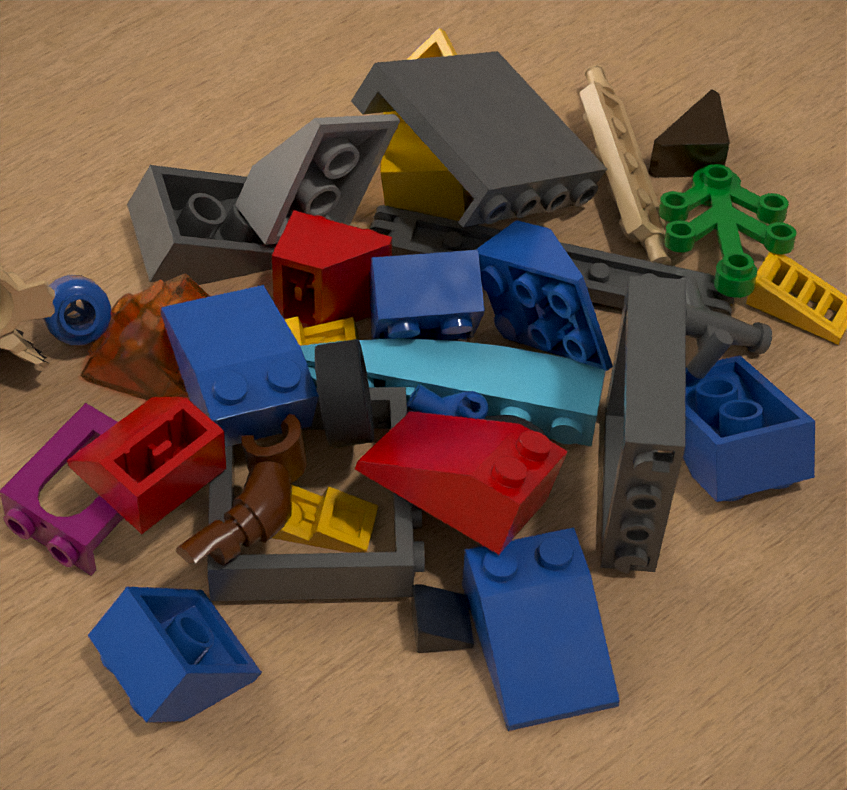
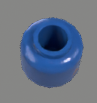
[42,275,111,346]

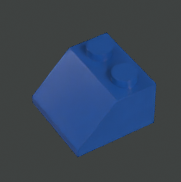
[88,587,262,723]

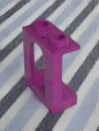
[0,403,123,576]

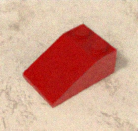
[355,411,568,555]

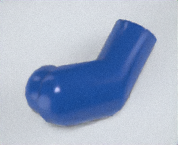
[406,384,489,420]

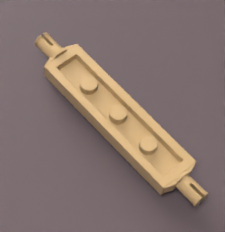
[579,65,672,265]

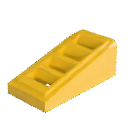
[746,251,847,345]

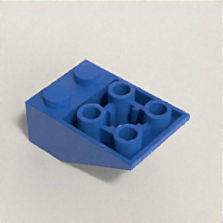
[476,220,613,371]

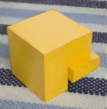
[380,111,470,220]

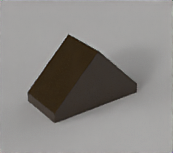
[648,89,730,178]

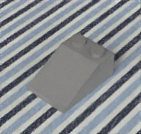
[235,114,400,245]

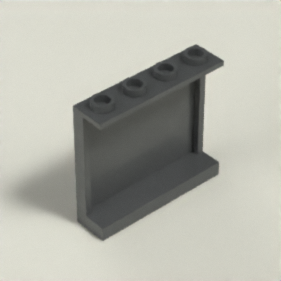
[351,51,607,228]

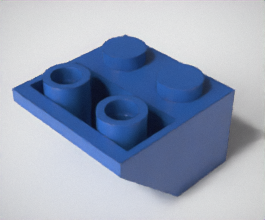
[369,250,485,342]

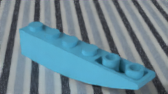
[300,339,606,446]

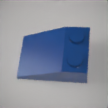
[161,285,318,447]
[683,355,815,502]
[462,527,620,731]

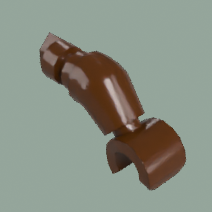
[176,414,307,565]

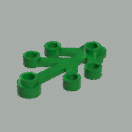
[658,164,797,298]

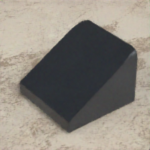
[411,585,474,653]

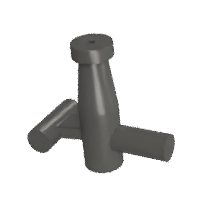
[680,276,772,379]

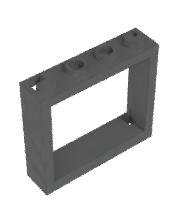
[600,275,686,574]
[207,387,425,601]

